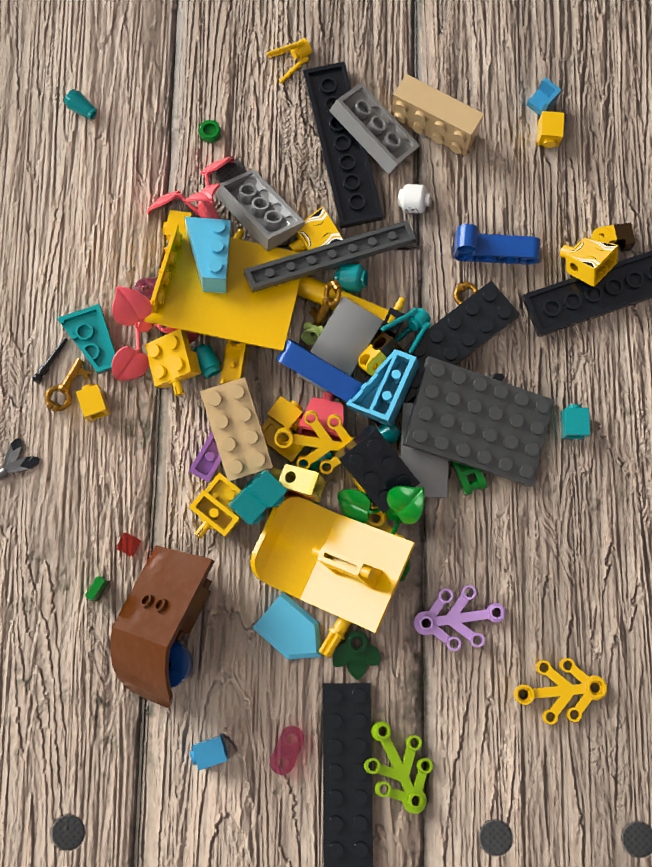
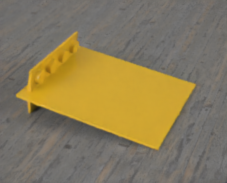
[145,223,301,351]

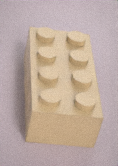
[391,74,484,156]
[200,377,274,481]

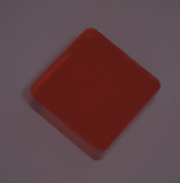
[116,532,141,557]

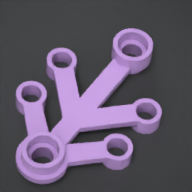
[414,585,506,651]

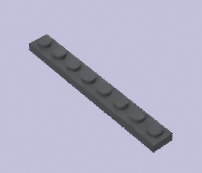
[244,221,416,293]

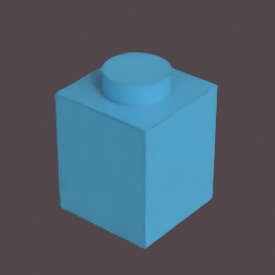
[190,734,230,770]

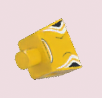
[288,207,343,252]
[560,238,618,287]

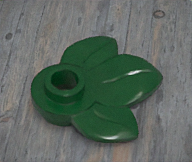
[332,631,380,680]

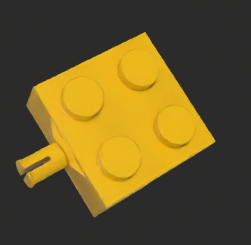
[145,329,201,396]
[188,473,242,539]

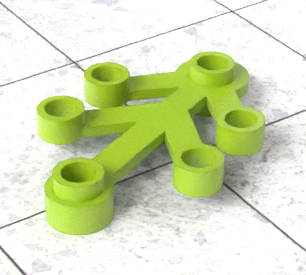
[364,721,433,814]

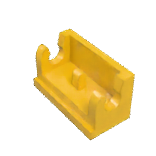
[219,340,248,385]

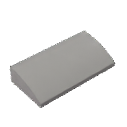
[329,82,420,174]
[217,169,305,252]
[296,296,384,398]
[400,403,449,498]

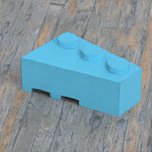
[185,217,231,293]
[346,349,420,427]

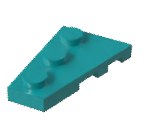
[57,304,116,374]

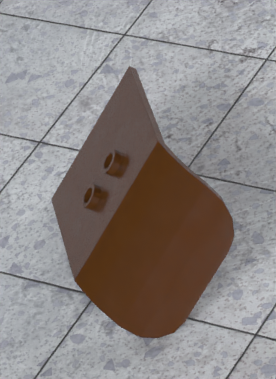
[110,545,215,708]

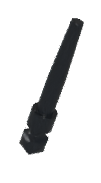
[32,337,68,384]

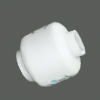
[398,184,431,214]

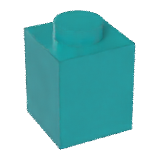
[560,404,590,439]

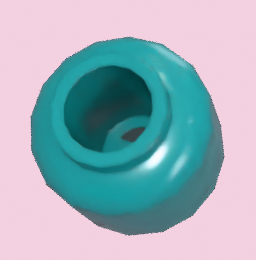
[334,263,369,293]

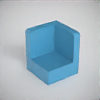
[526,77,562,116]

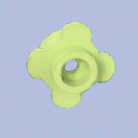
[301,322,324,345]

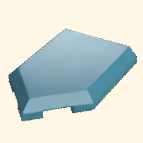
[253,592,322,660]

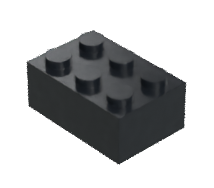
[335,424,420,513]

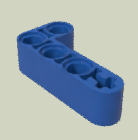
[454,224,540,265]
[276,339,363,402]

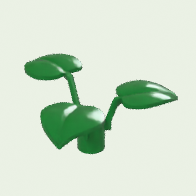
[337,486,425,581]

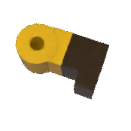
[589,223,635,252]
[358,331,404,376]

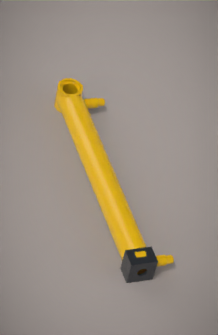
[233,228,406,340]

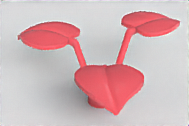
[147,156,234,219]
[112,286,200,381]

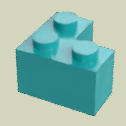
[227,470,287,525]

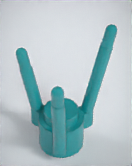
[381,307,431,354]

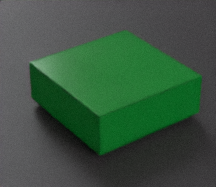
[85,576,110,602]

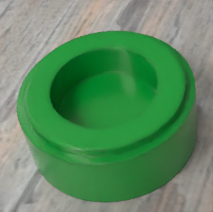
[199,120,221,143]

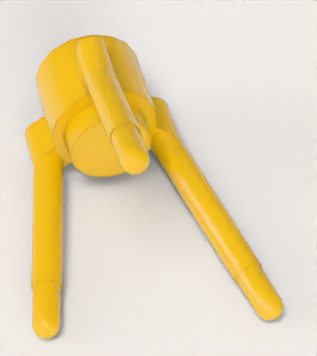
[266,38,312,84]

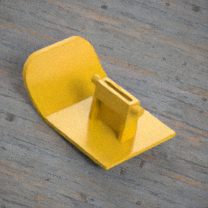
[250,495,415,633]

